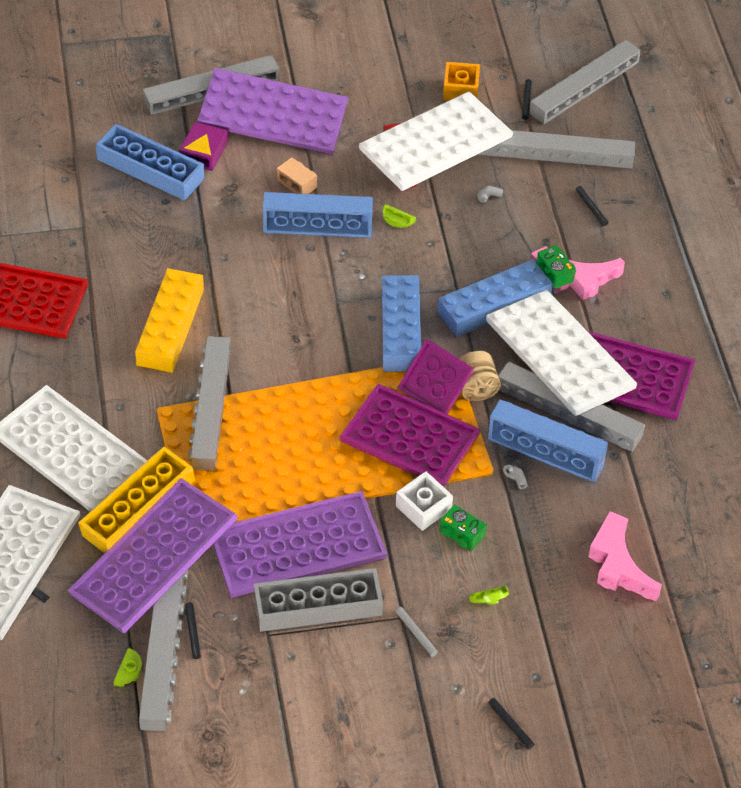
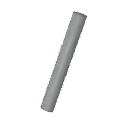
[396,607,438,657]

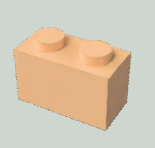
[277,158,317,194]

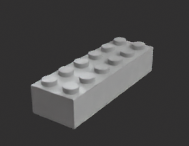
[254,568,383,632]

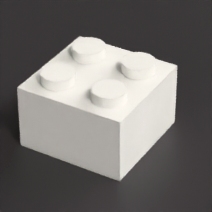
[396,472,453,531]

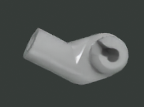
[477,185,503,203]
[503,464,528,489]

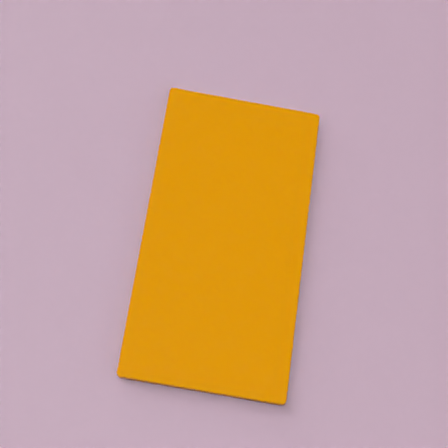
[157,367,494,522]

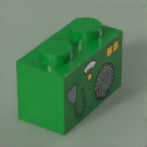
[536,245,576,289]
[439,504,487,551]

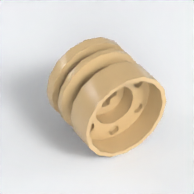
[459,351,501,401]

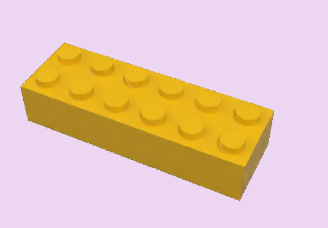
[135,268,204,373]
[78,447,195,553]

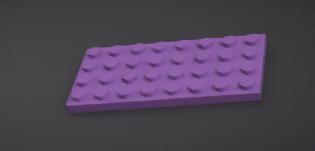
[197,68,348,155]
[68,478,238,634]
[213,491,387,598]

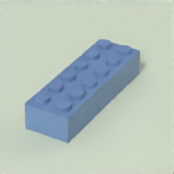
[96,124,204,201]
[263,192,373,238]
[437,259,553,338]
[382,275,421,372]
[488,400,608,483]

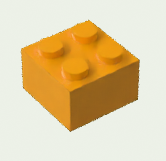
[443,62,480,101]

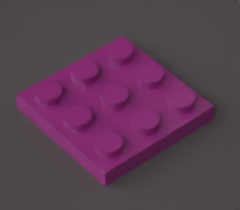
[397,339,475,414]

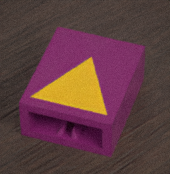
[179,122,228,171]

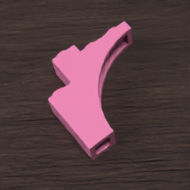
[531,246,625,300]
[589,511,662,601]

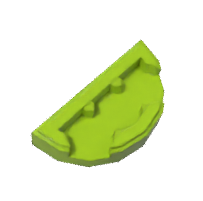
[383,204,416,228]
[469,585,509,605]
[113,648,142,687]

